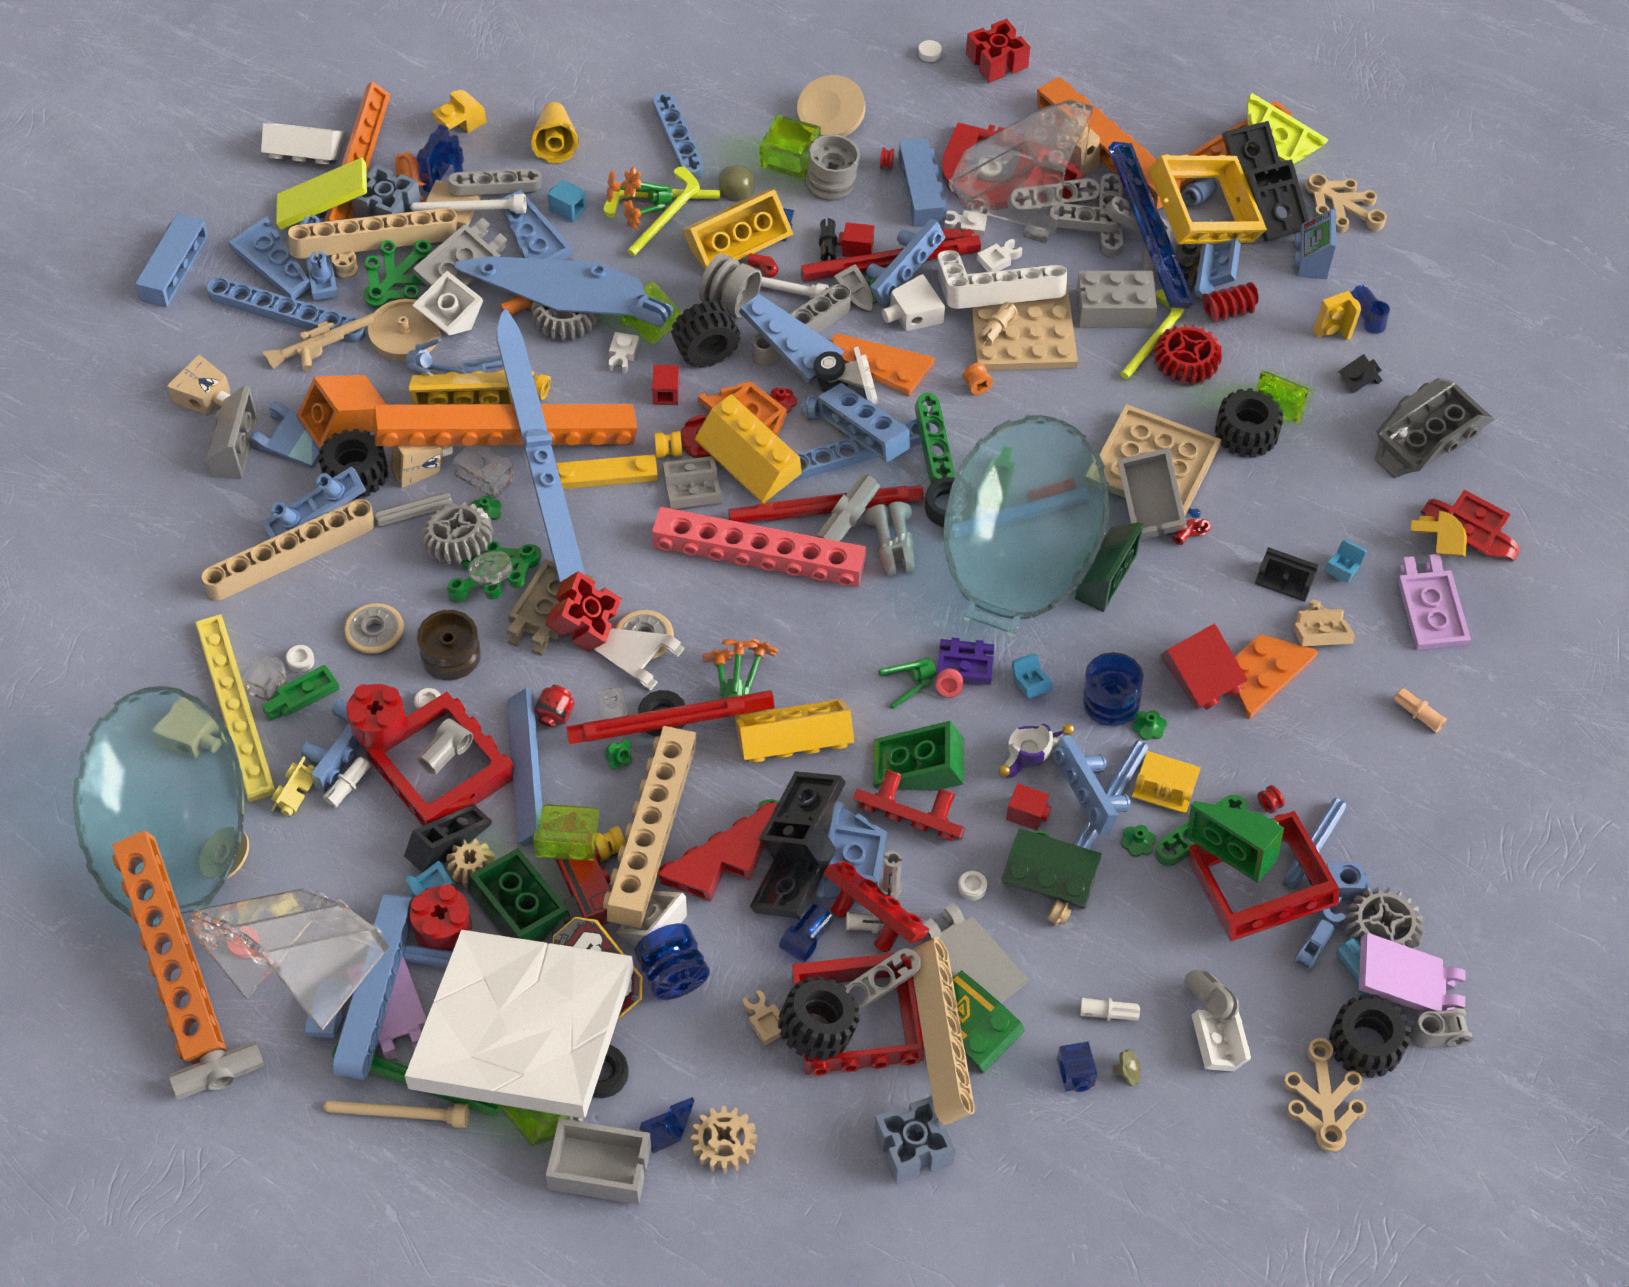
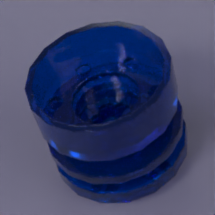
[1083,652,1144,726]
[634,923,710,1000]

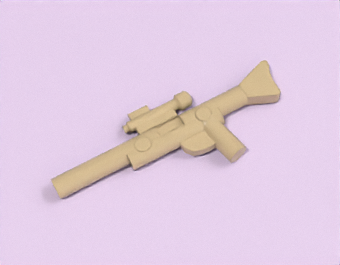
[262,313,376,371]

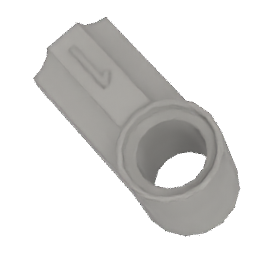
[417,719,473,774]

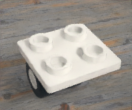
[814,346,879,405]

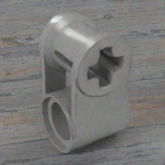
[1411,1008,1473,1048]

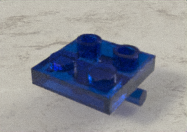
[417,124,464,192]

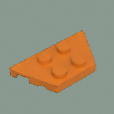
[698,381,787,437]
[1235,634,1318,719]

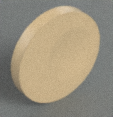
[797,75,866,138]
[368,299,441,361]

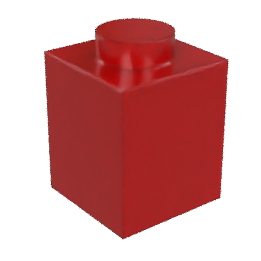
[838,222,875,257]
[652,364,680,405]
[1006,783,1052,831]

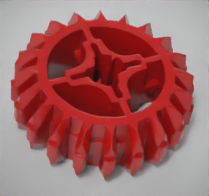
[1154,323,1222,386]

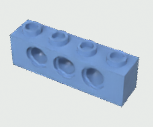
[818,383,910,463]

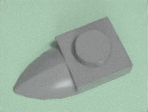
[834,264,873,311]

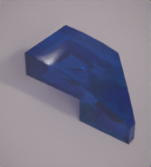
[639,1097,695,1153]

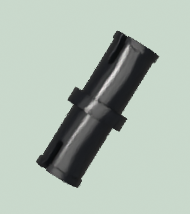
[819,218,838,261]

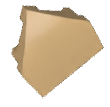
[1294,599,1355,646]

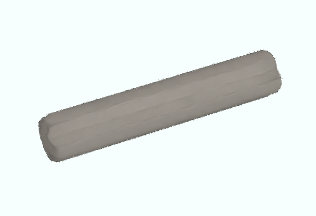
[375,492,452,526]

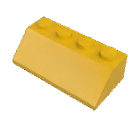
[682,189,793,270]
[409,370,513,405]
[695,394,802,503]
[734,698,854,763]

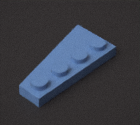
[500,189,573,260]
[229,216,311,299]
[739,294,845,384]

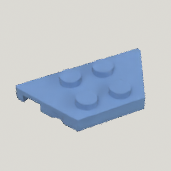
[816,801,887,902]

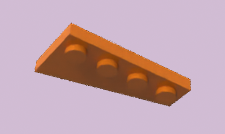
[830,333,935,397]

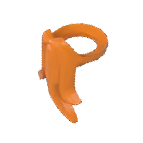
[395,152,427,202]

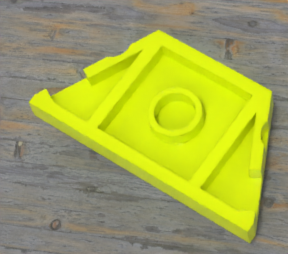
[1247,93,1328,164]

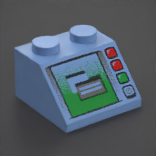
[1294,209,1336,279]

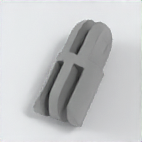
[1185,970,1239,1020]

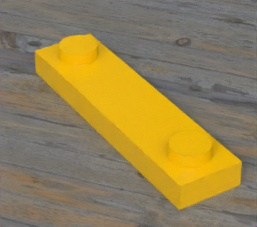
[556,454,658,489]

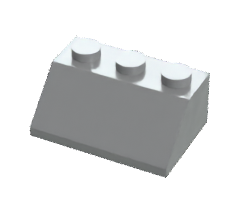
[204,386,258,479]

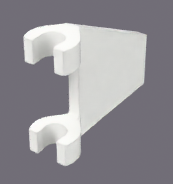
[594,628,685,691]

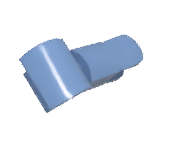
[1294,897,1347,970]

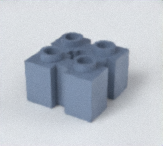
[351,164,421,218]
[874,1096,955,1184]

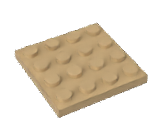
[971,286,1078,371]
[1087,404,1222,516]

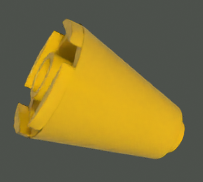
[531,102,579,164]

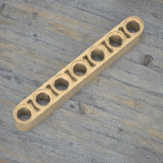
[288,208,457,258]
[201,499,375,601]
[910,937,974,1126]

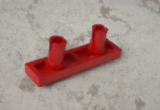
[853,770,966,842]
[823,861,930,952]

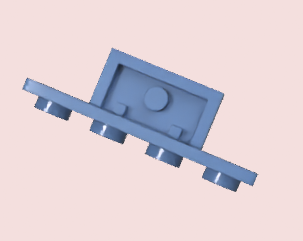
[1194,219,1241,300]

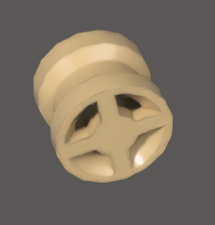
[331,251,358,279]

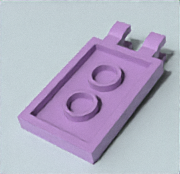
[1397,554,1471,650]
[1359,933,1466,1012]
[344,956,426,1061]

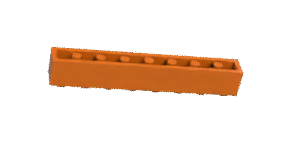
[1037,76,1180,210]

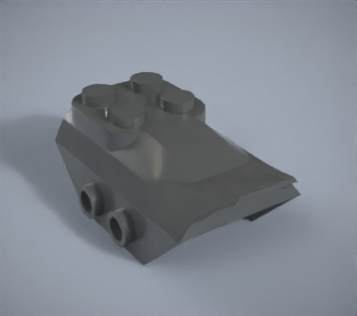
[1375,378,1495,478]

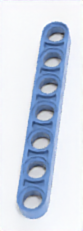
[207,277,365,343]
[790,419,930,483]

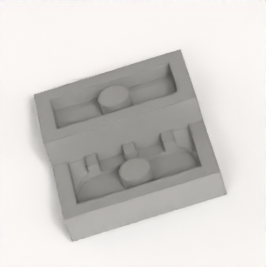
[663,456,722,509]

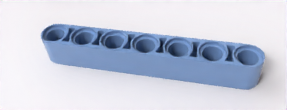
[333,894,414,1080]

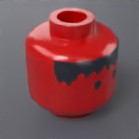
[534,685,575,728]

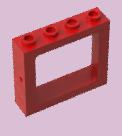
[364,691,514,826]
[1189,811,1339,942]
[792,953,925,1076]

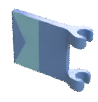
[249,401,320,468]

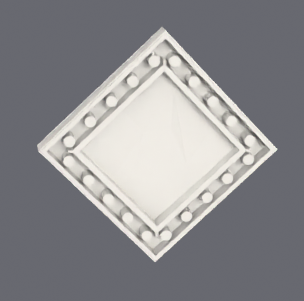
[405,930,634,1119]

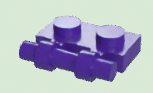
[937,637,995,685]

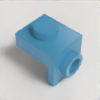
[1324,539,1367,583]
[1012,653,1053,698]
[405,861,457,897]

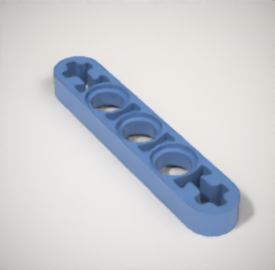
[653,92,704,180]

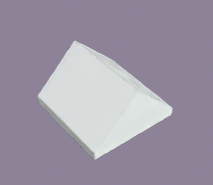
[413,271,483,335]
[616,891,687,958]

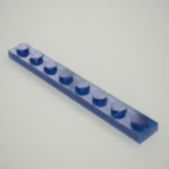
[1108,141,1194,309]

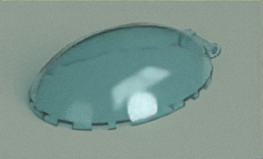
[944,415,1110,638]
[73,686,244,930]

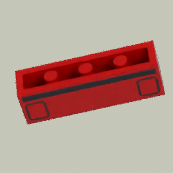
[543,813,611,926]

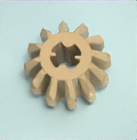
[446,838,495,889]

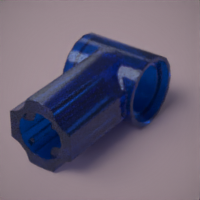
[1350,284,1390,334]
[779,904,834,963]

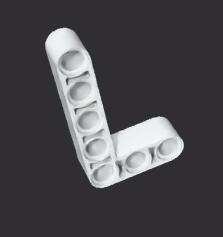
[938,250,1067,309]

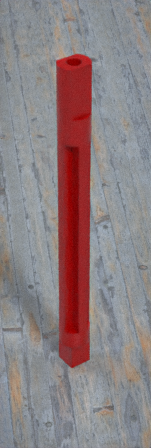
[801,235,981,282]
[728,485,924,523]
[566,690,775,745]

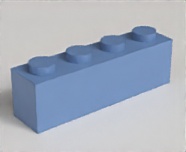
[898,138,947,227]
[135,214,209,307]

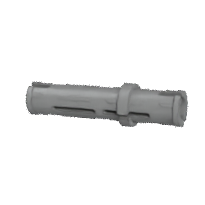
[879,850,902,901]

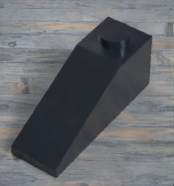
[404,804,492,873]

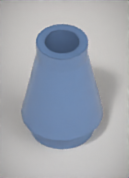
[1183,178,1217,206]

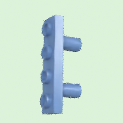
[300,215,338,301]
[866,219,946,306]
[263,467,366,538]
[300,699,360,793]
[1052,735,1130,836]

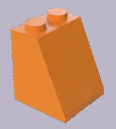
[297,375,387,448]

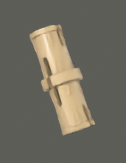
[978,302,1017,346]

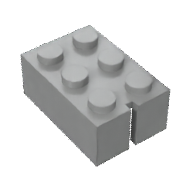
[1076,271,1157,328]
[1117,447,1188,540]
[545,1118,651,1205]

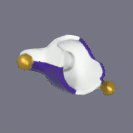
[998,723,1074,778]

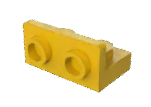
[1313,290,1361,340]

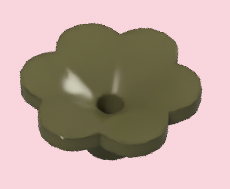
[1113,1049,1141,1086]

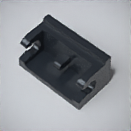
[1255,547,1319,602]

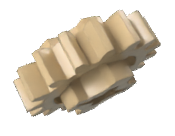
[691,1106,757,1174]

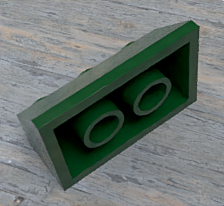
[1074,522,1143,612]
[1001,828,1102,909]
[469,848,568,942]

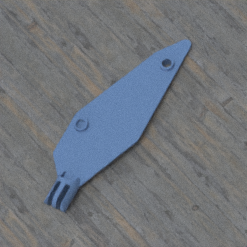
[455,256,674,328]

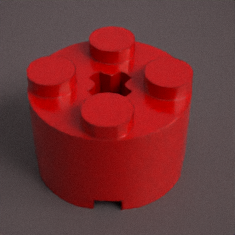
[346,684,407,749]
[410,884,472,951]

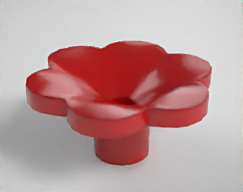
[768,388,797,413]

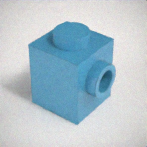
[548,179,587,222]

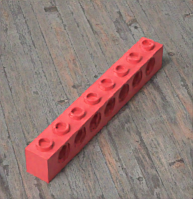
[652,507,866,587]

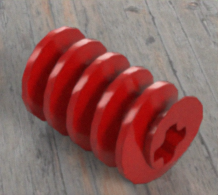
[1202,282,1259,323]

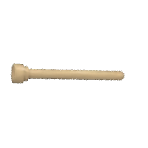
[323,1100,469,1129]

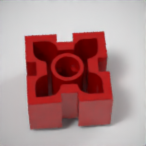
[966,19,1031,83]
[545,571,622,652]

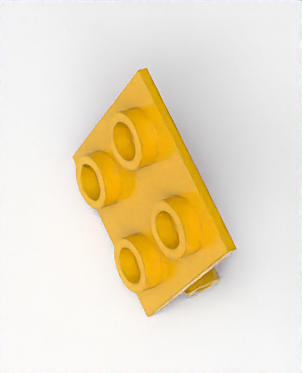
[1132,751,1201,814]

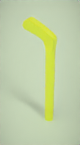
[627,166,700,257]
[603,189,720,218]
[1120,289,1184,380]

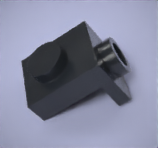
[1338,354,1383,393]

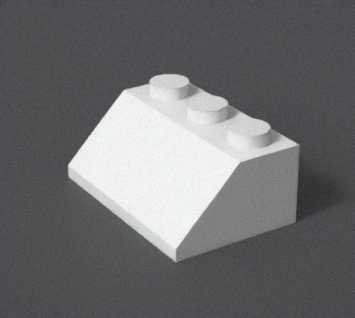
[261,123,346,164]

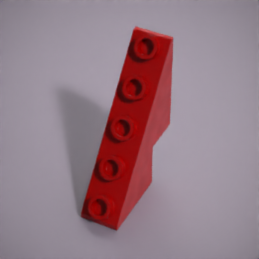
[658,802,777,902]

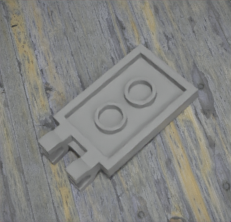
[413,217,507,288]
[923,902,1029,1003]

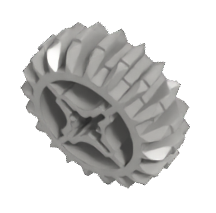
[531,302,599,342]
[421,502,493,565]
[1344,887,1424,950]

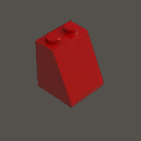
[1160,623,1248,710]

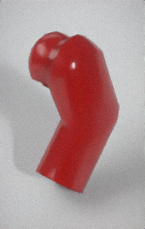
[747,253,778,278]
[1172,519,1211,545]

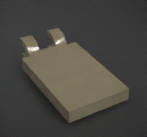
[507,559,593,656]

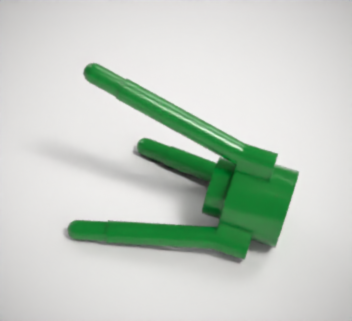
[878,656,936,709]

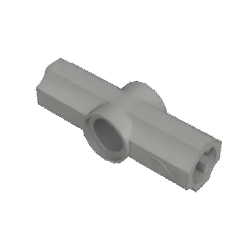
[817,473,880,542]
[169,1041,265,1100]

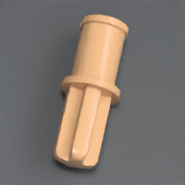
[1394,688,1447,733]

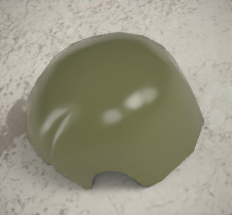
[718,165,754,201]

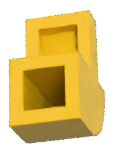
[432,90,486,133]
[1411,511,1467,557]

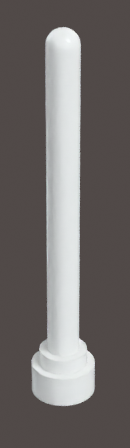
[410,194,527,214]
[760,277,829,299]

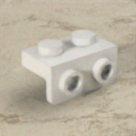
[1191,1010,1251,1072]

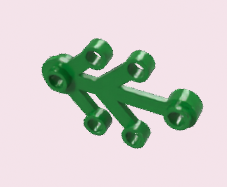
[363,240,432,308]
[447,541,542,603]

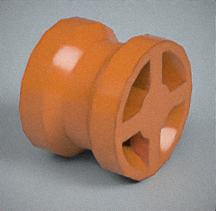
[962,363,993,395]

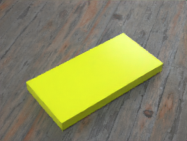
[276,158,367,229]

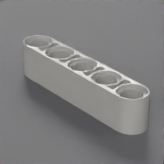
[753,284,851,366]

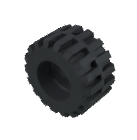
[671,301,741,368]
[1215,388,1284,458]
[318,429,388,499]
[778,977,860,1061]
[1329,994,1411,1078]

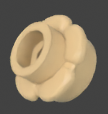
[1046,899,1071,927]

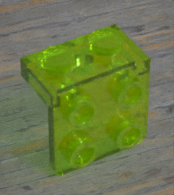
[533,804,600,861]

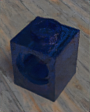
[1057,1041,1098,1092]

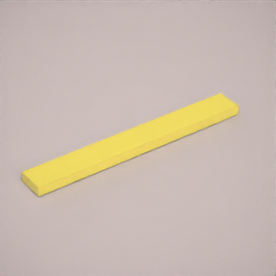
[195,614,275,803]

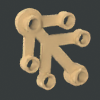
[1305,173,1387,233]
[1283,1038,1367,1152]

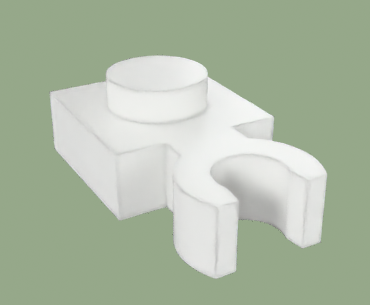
[944,210,988,237]
[977,239,1022,272]
[609,332,640,374]

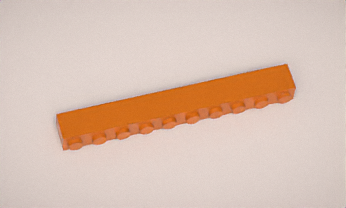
[373,404,638,447]

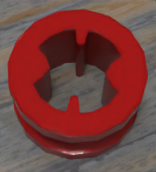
[880,147,895,170]
[1257,785,1285,814]

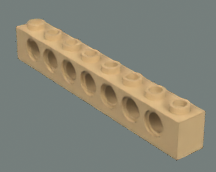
[603,726,696,928]

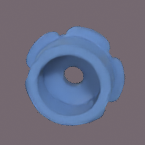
[801,396,820,421]

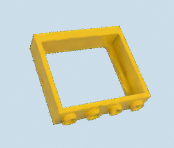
[1148,154,1267,244]

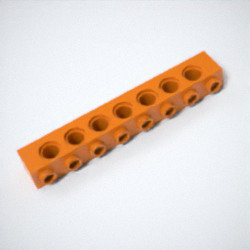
[112,830,227,1064]

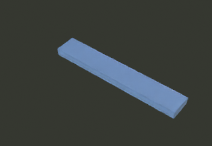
[507,688,545,846]

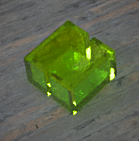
[759,114,821,179]

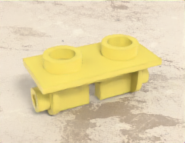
[270,756,316,817]

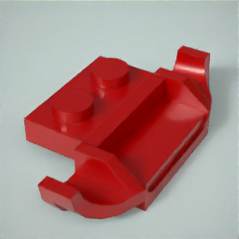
[1421,490,1520,562]

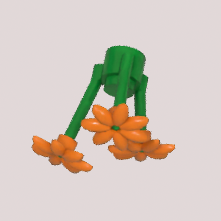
[606,166,672,231]
[702,638,778,698]

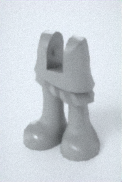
[863,502,915,576]

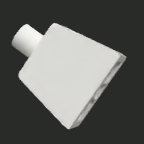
[882,274,945,331]

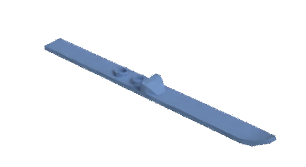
[496,309,586,584]

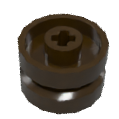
[417,610,481,680]

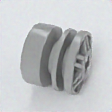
[806,134,860,200]
[699,253,762,318]

